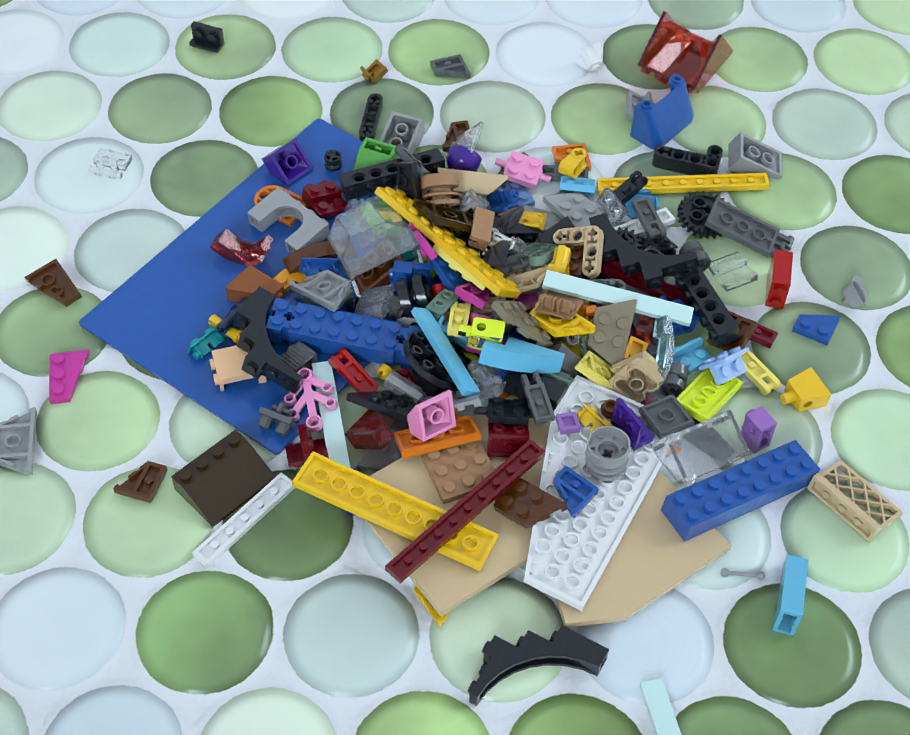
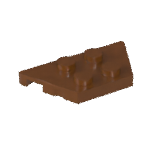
[494,478,568,529]

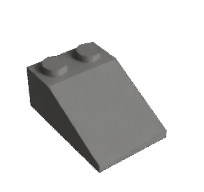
[379,111,426,158]
[728,132,782,179]

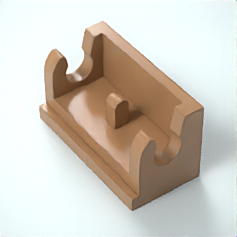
[468,206,495,251]

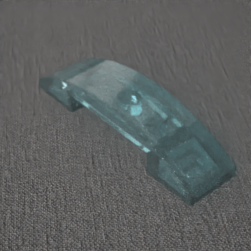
[653,315,674,387]

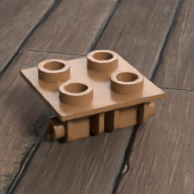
[535,290,584,321]

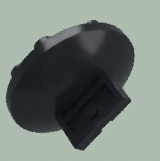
[403,331,474,397]

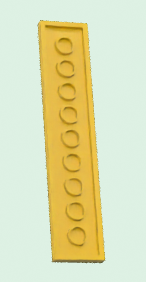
[374,186,521,298]
[292,451,499,571]

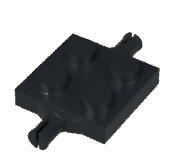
[474,397,533,426]

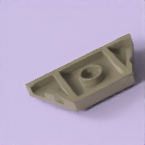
[587,299,637,365]

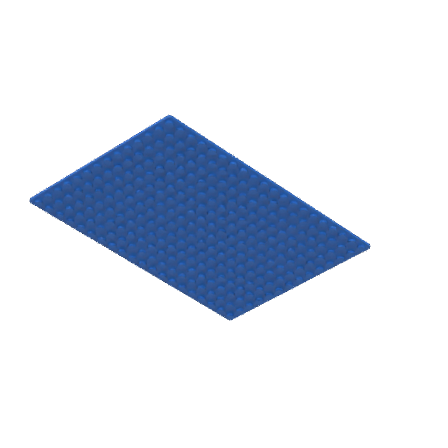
[79,118,499,455]

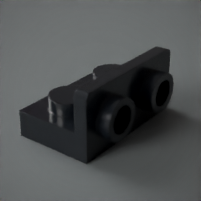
[189,21,224,53]

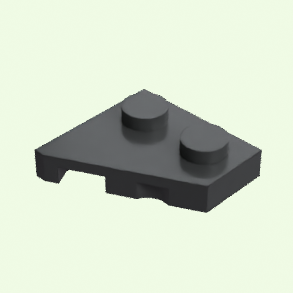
[430,54,471,79]

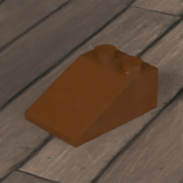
[345,238,407,298]

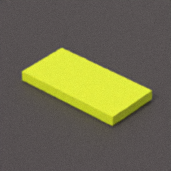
[676,368,743,425]

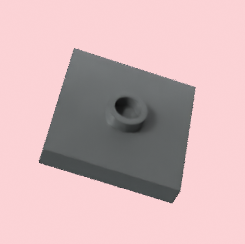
[638,394,695,440]

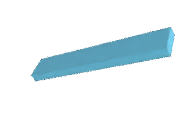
[411,307,480,396]

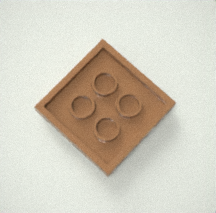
[420,440,495,504]

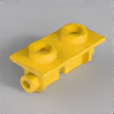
[576,403,613,432]

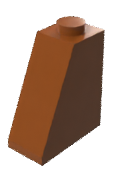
[225,265,285,304]

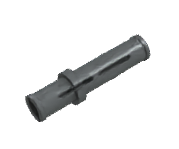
[394,144,431,178]

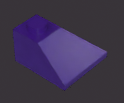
[262,138,313,186]

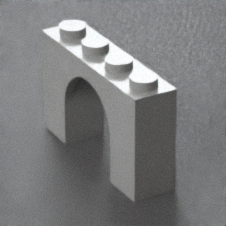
[247,187,330,254]

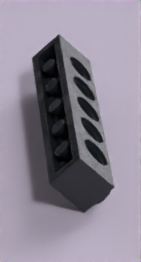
[338,148,445,200]
[673,251,740,347]

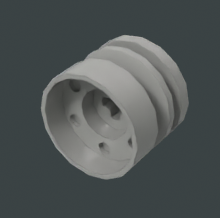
[585,426,630,481]

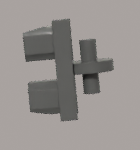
[258,401,297,437]

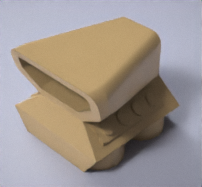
[609,351,664,403]

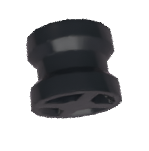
[324,150,342,172]

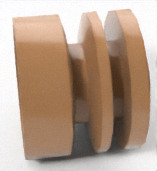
[420,173,460,208]

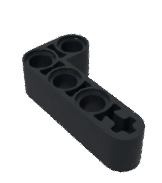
[652,145,723,175]

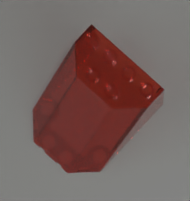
[637,11,733,94]

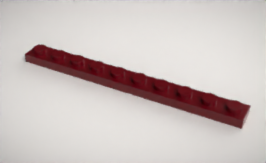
[601,259,778,349]
[385,439,546,584]

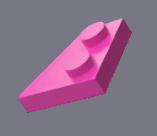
[405,223,437,261]
[454,282,491,310]

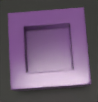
[555,412,581,435]

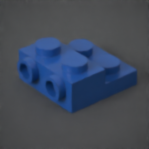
[389,260,432,296]

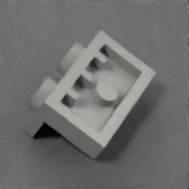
[383,371,424,405]

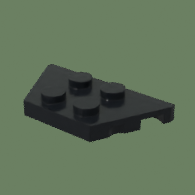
[346,390,416,424]

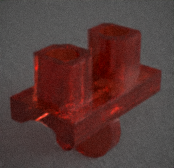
[636,314,668,345]

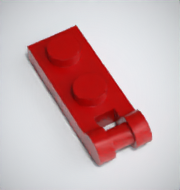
[328,348,379,392]

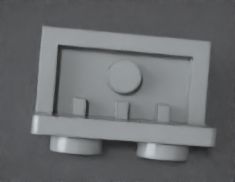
[625,90,653,120]
[458,189,488,212]

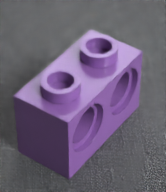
[739,406,777,454]

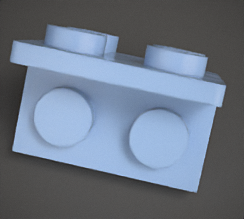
[698,346,750,385]

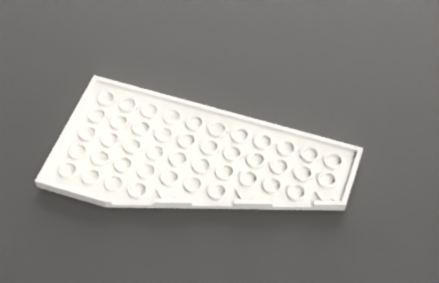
[523,375,681,611]

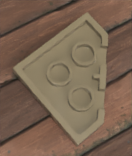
[491,300,553,349]

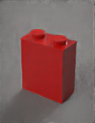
[765,249,793,309]

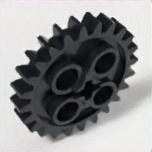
[677,191,730,240]

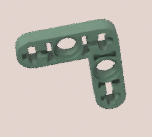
[512,242,559,266]

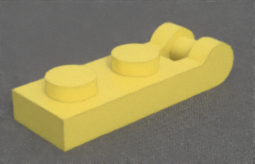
[447,301,472,337]
[741,351,781,396]

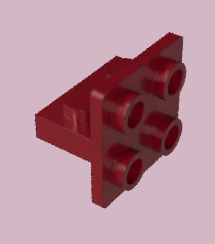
[285,424,329,467]

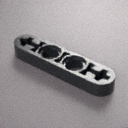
[359,93,383,141]

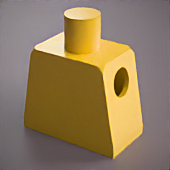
[780,367,831,411]

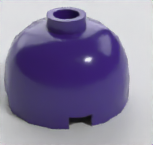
[446,145,482,172]

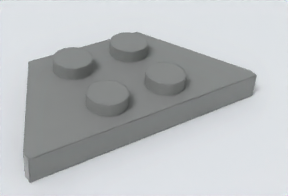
[543,192,603,237]
[289,270,352,312]
[0,407,37,475]

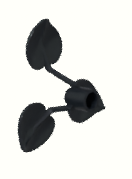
[457,207,525,267]

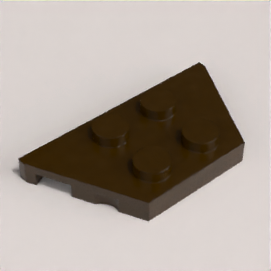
[412,198,473,232]

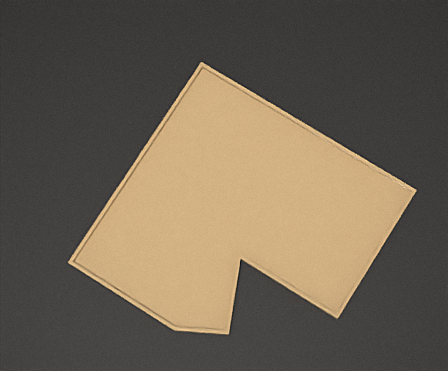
[362,369,732,627]

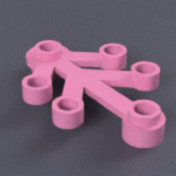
[284,368,338,433]

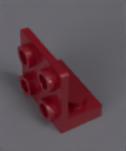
[487,423,530,458]

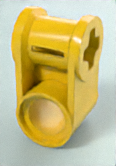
[558,148,587,179]

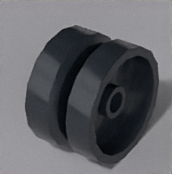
[396,273,433,318]

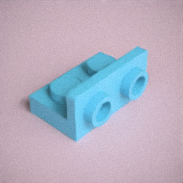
[559,176,596,197]
[669,337,712,375]

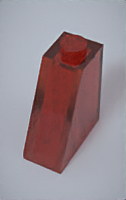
[345,409,395,450]

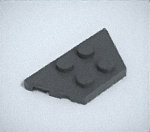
[357,420,409,472]

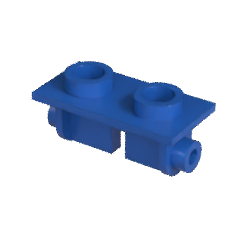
[298,257,338,276]

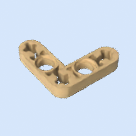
[553,225,604,279]

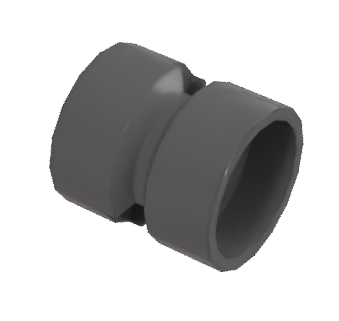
[679,240,712,272]
[659,362,689,398]

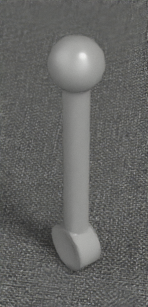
[720,568,765,580]

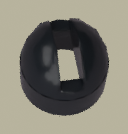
[346,297,362,312]

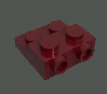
[302,180,350,219]

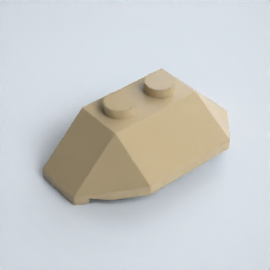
[437,168,509,198]
[490,264,548,301]

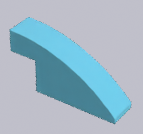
[478,337,565,373]

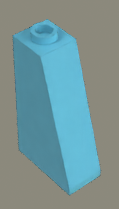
[772,555,808,636]

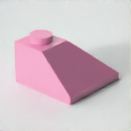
[407,390,456,442]

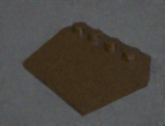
[171,429,276,527]

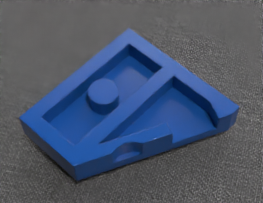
[792,314,841,345]
[553,466,599,519]

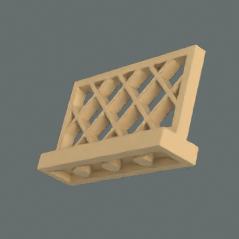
[807,460,903,543]

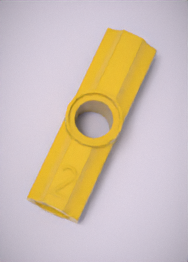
[545,245,571,294]

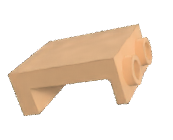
[209,345,267,391]

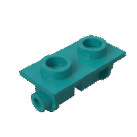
[187,326,226,360]

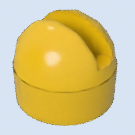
[377,363,393,380]

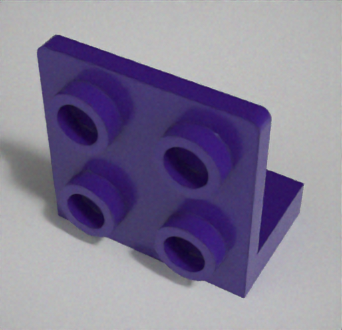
[610,397,655,451]

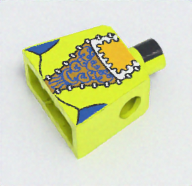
[458,317,506,351]

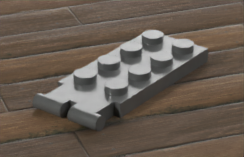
[704,197,795,258]

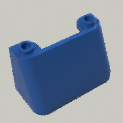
[630,73,694,149]

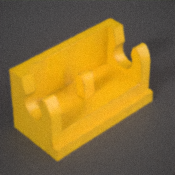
[508,209,547,231]

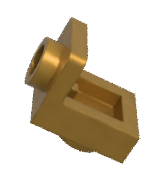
[360,59,388,84]

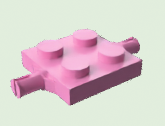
[494,151,552,189]

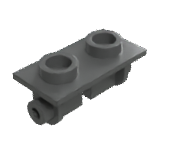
[491,252,528,274]

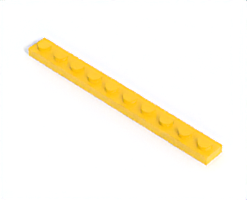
[596,173,770,196]

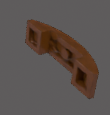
[283,241,357,274]

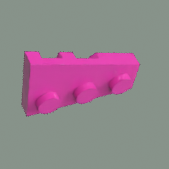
[49,350,90,404]

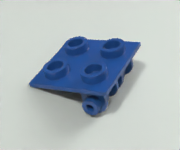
[486,189,523,213]

